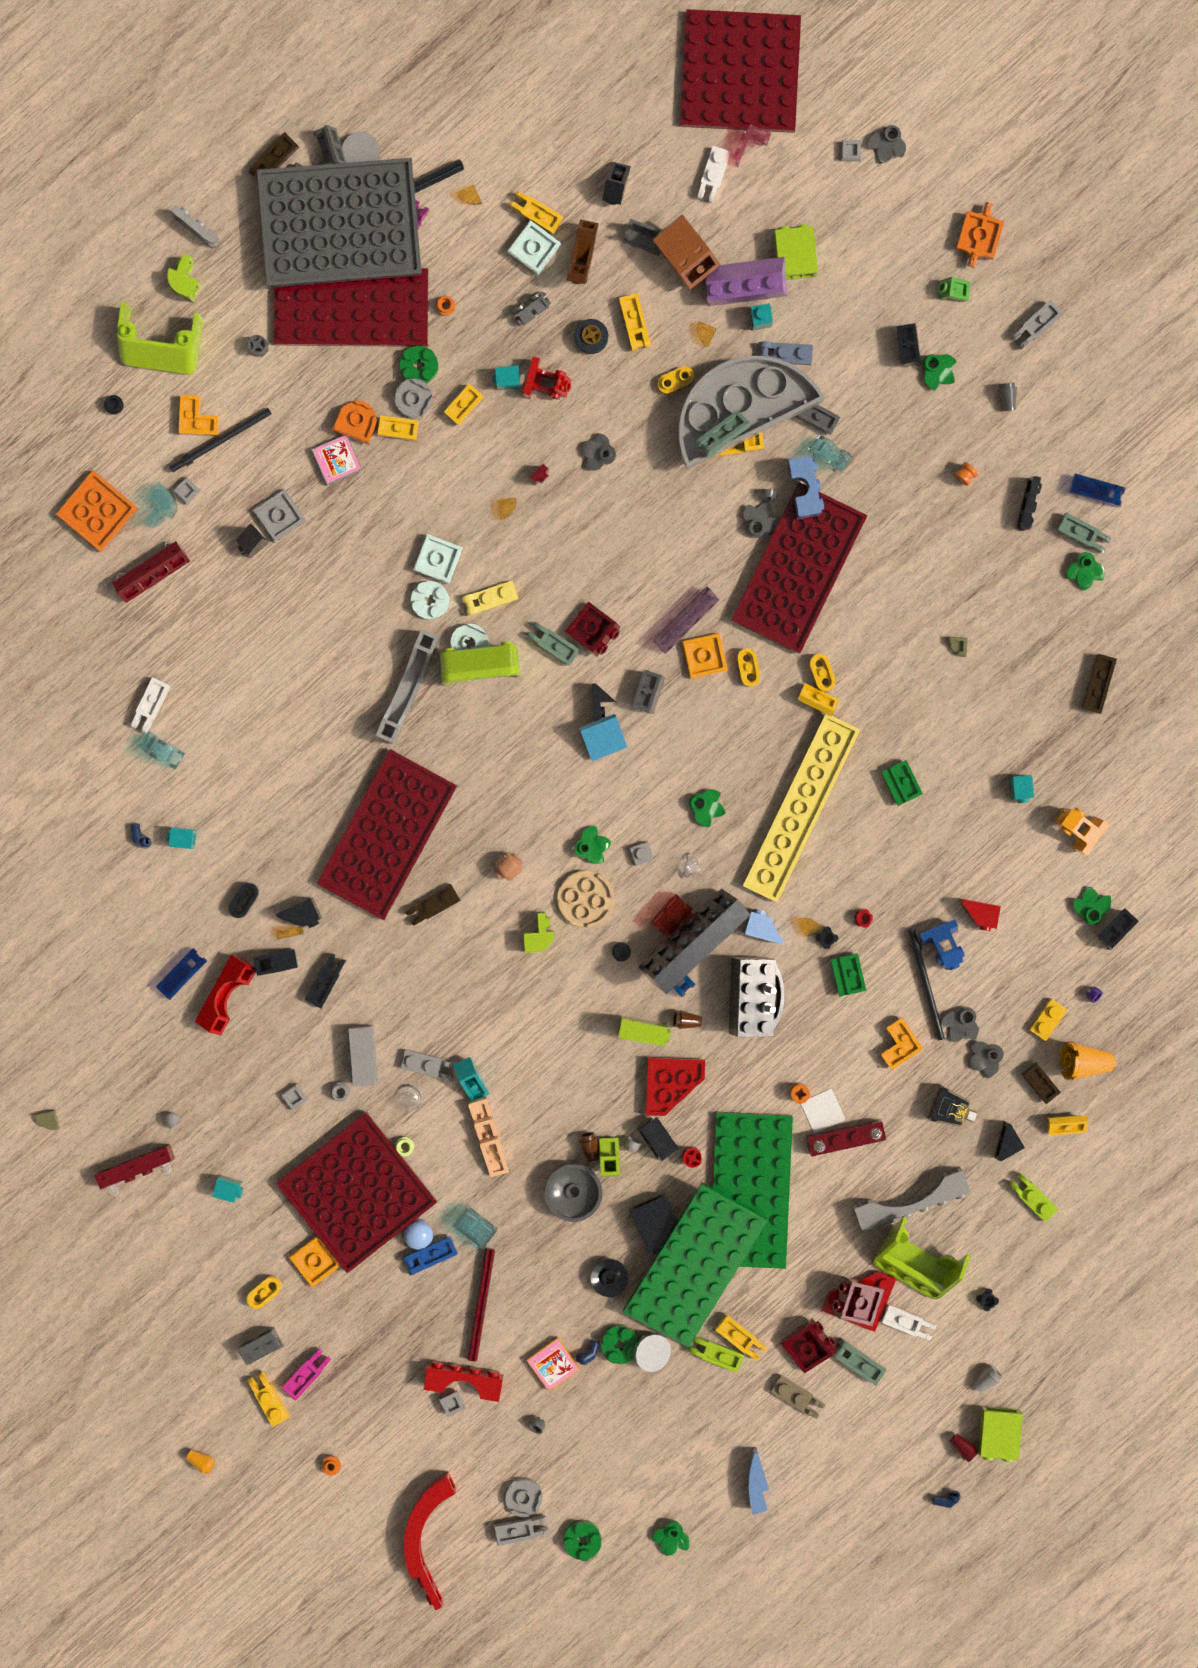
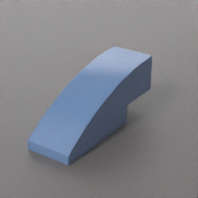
[747,1448,769,1515]

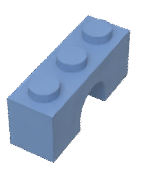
[787,455,824,519]

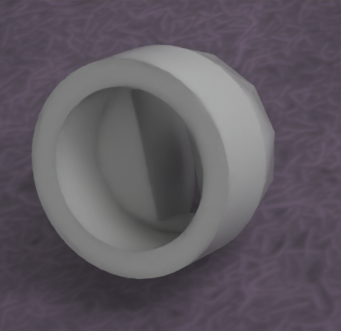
[165,1113,182,1129]
[625,1136,641,1153]

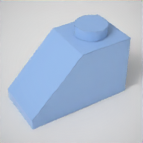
[744,909,783,944]

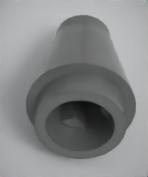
[998,382,1017,411]

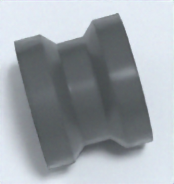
[247,335,269,357]

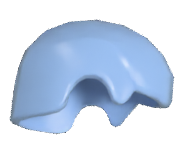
[403,1219,433,1250]

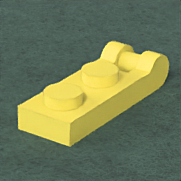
[462,581,519,616]

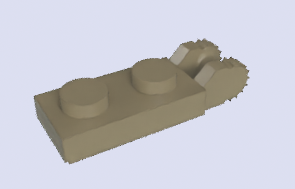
[770,1374,825,1419]

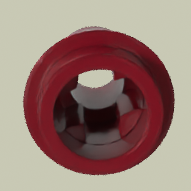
[949,1433,978,1463]

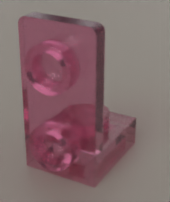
[733,125,771,167]

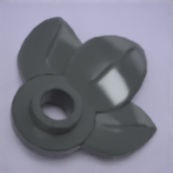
[867,125,906,163]
[580,433,616,471]
[744,502,780,538]
[941,1007,979,1042]
[968,1041,1004,1078]

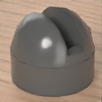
[761,489,777,502]
[528,1417,545,1434]

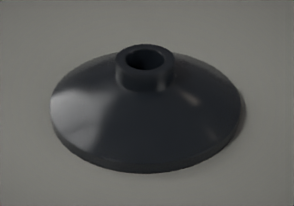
[590,1259,629,1297]

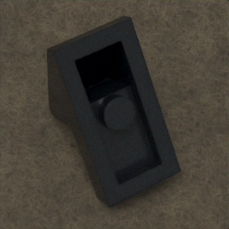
[592,683,616,722]

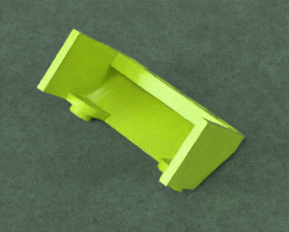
[117,301,204,375]
[440,641,521,686]
[873,1216,971,1300]

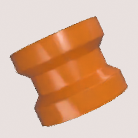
[954,462,978,486]
[790,1083,810,1104]

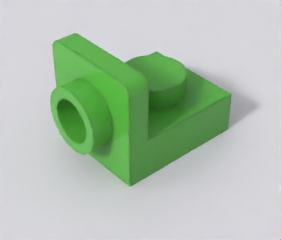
[938,277,971,302]

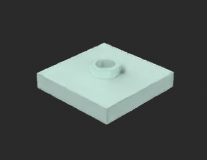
[507,220,561,276]
[413,534,463,584]

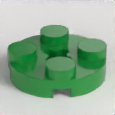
[400,346,439,384]
[601,1324,639,1364]
[564,1520,602,1561]

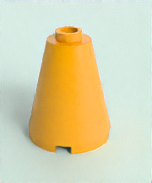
[1059,1042,1116,1080]

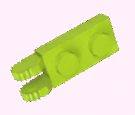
[1008,1172,1059,1223]
[688,1336,744,1373]

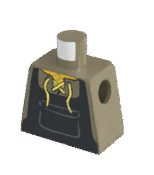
[928,1084,977,1127]

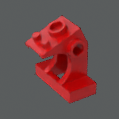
[523,356,571,400]

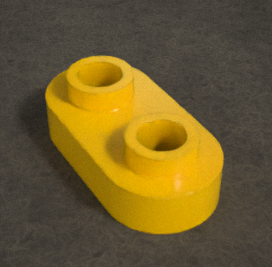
[658,366,694,395]
[737,648,760,687]
[809,654,836,692]
[247,1276,282,1309]

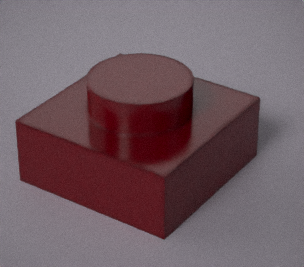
[530,464,549,485]

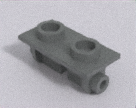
[511,291,551,326]

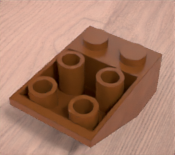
[652,215,720,290]

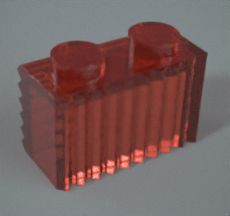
[650,893,693,938]

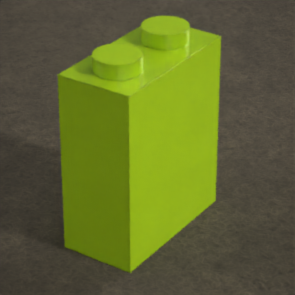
[773,224,818,280]
[618,1015,671,1047]
[977,1406,1023,1462]

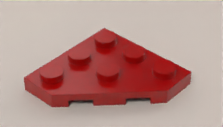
[646,1057,706,1116]
[821,1271,897,1332]

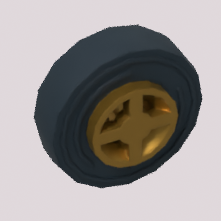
[574,319,609,354]

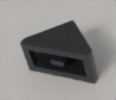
[994,1121,1025,1162]

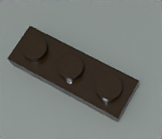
[1081,653,1117,714]

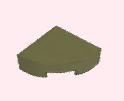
[947,636,968,657]
[35,1110,60,1130]

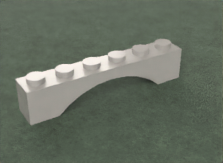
[376,629,441,744]
[852,1167,970,1231]

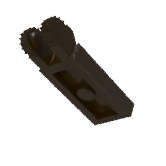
[248,132,299,182]
[406,884,461,926]

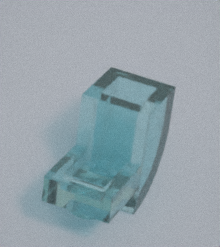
[807,435,853,472]
[144,482,177,528]
[139,731,185,769]

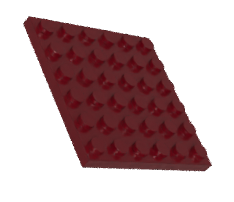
[680,9,801,133]
[276,1112,438,1274]

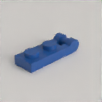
[402,1236,458,1276]

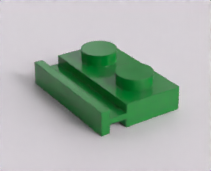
[881,760,923,806]
[830,953,867,997]

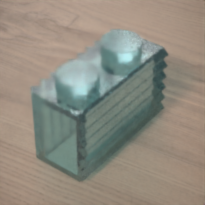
[452,1205,497,1249]

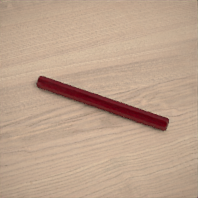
[467,1248,495,1362]

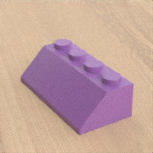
[706,257,788,306]

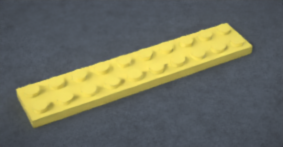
[742,713,860,902]

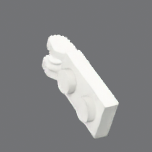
[697,146,731,203]
[131,677,171,733]
[880,1303,936,1340]

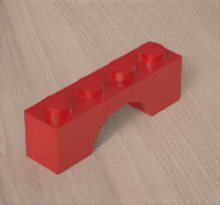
[195,955,256,1036]
[423,1361,504,1402]

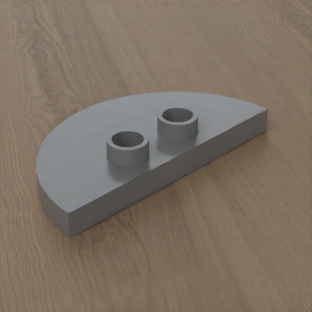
[678,356,825,470]

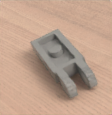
[171,205,219,248]
[1011,300,1063,350]
[400,1049,456,1080]
[494,1515,550,1546]

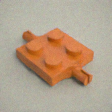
[955,202,1004,268]

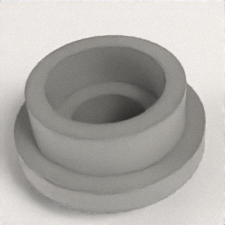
[331,1082,350,1102]

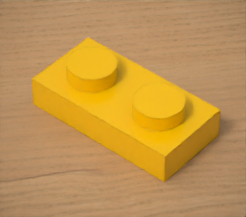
[444,383,484,426]
[378,415,419,441]
[797,683,839,716]
[1029,998,1067,1041]
[1047,1115,1088,1136]

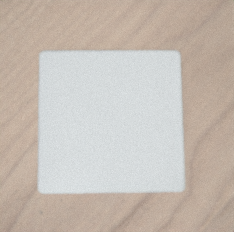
[801,1089,845,1133]

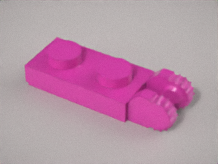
[282,1348,331,1401]

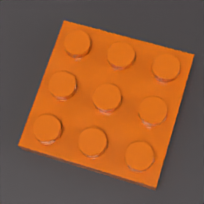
[56,470,139,552]

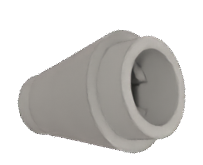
[973,1365,1002,1393]

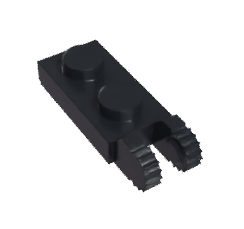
[1017,476,1042,531]
[304,953,346,1009]

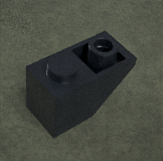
[253,949,298,976]

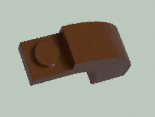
[566,219,599,284]

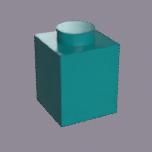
[749,303,773,331]
[492,366,520,390]
[1009,775,1034,803]
[166,827,197,849]
[212,1175,244,1203]

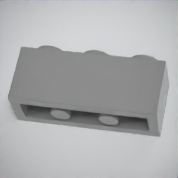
[346,1025,378,1086]

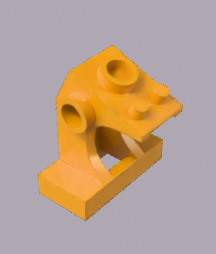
[1055,807,1109,856]

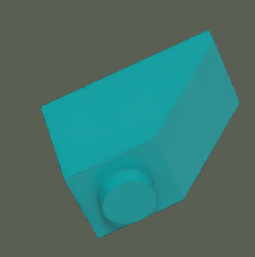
[453,1057,489,1100]

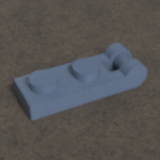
[759,341,813,366]

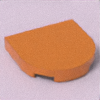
[332,400,377,445]

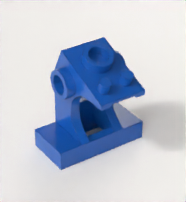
[919,919,965,971]

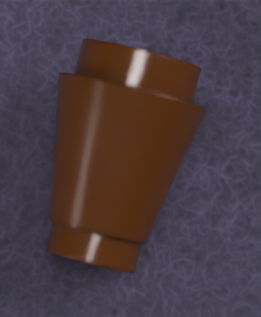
[673,1010,702,1029]
[579,1132,599,1162]

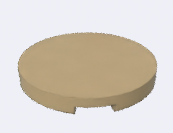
[557,870,615,928]

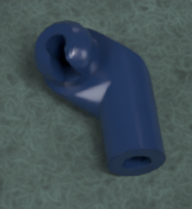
[130,824,152,849]
[575,1340,600,1365]
[932,1490,961,1508]

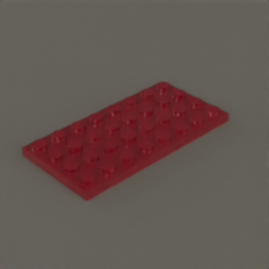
[274,268,429,347]
[731,482,868,654]
[317,749,458,920]

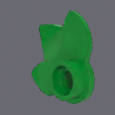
[922,354,957,391]
[1066,552,1105,591]
[689,789,725,827]
[574,826,611,864]
[1073,887,1111,925]
[652,1520,690,1556]

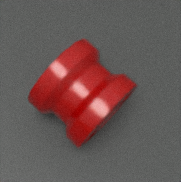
[682,1147,702,1168]

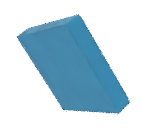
[579,714,627,761]

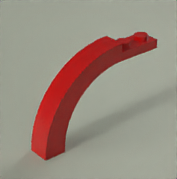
[404,1471,457,1611]

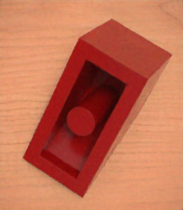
[959,898,1001,932]

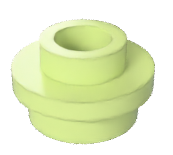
[395,1137,414,1156]

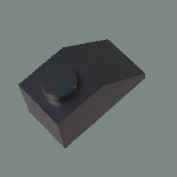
[602,162,631,205]
[236,523,269,558]
[276,898,322,929]

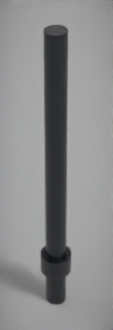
[169,408,272,473]
[908,928,945,1041]

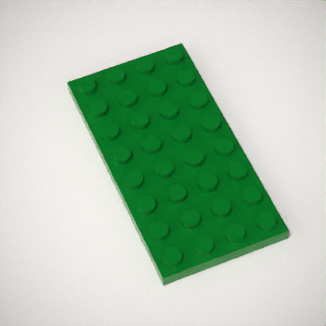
[713,1112,793,1269]
[623,1182,768,1347]

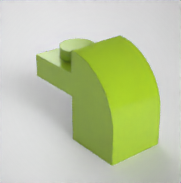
[167,253,201,302]
[524,912,555,953]
[599,1138,620,1177]

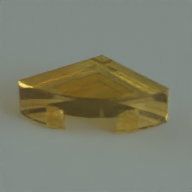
[456,184,482,205]
[697,321,717,348]
[498,498,517,520]
[796,918,822,937]
[276,927,304,939]

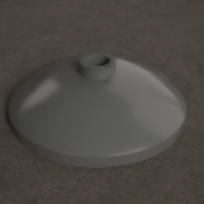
[545,1164,602,1222]

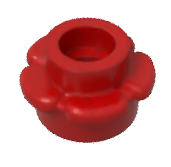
[854,909,873,928]

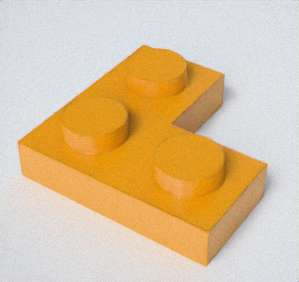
[179,395,219,436]
[880,1017,923,1070]

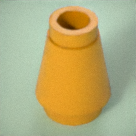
[186,1450,216,1475]

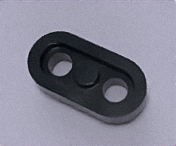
[229,883,259,918]

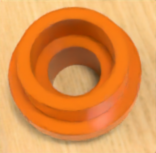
[436,296,455,316]
[322,1456,341,1476]

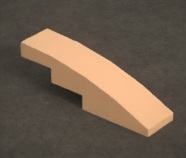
[468,1096,509,1177]

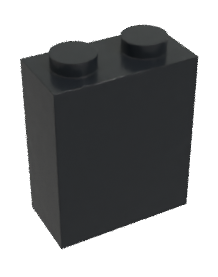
[630,1193,677,1254]

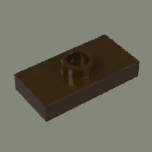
[1021,1062,1061,1104]

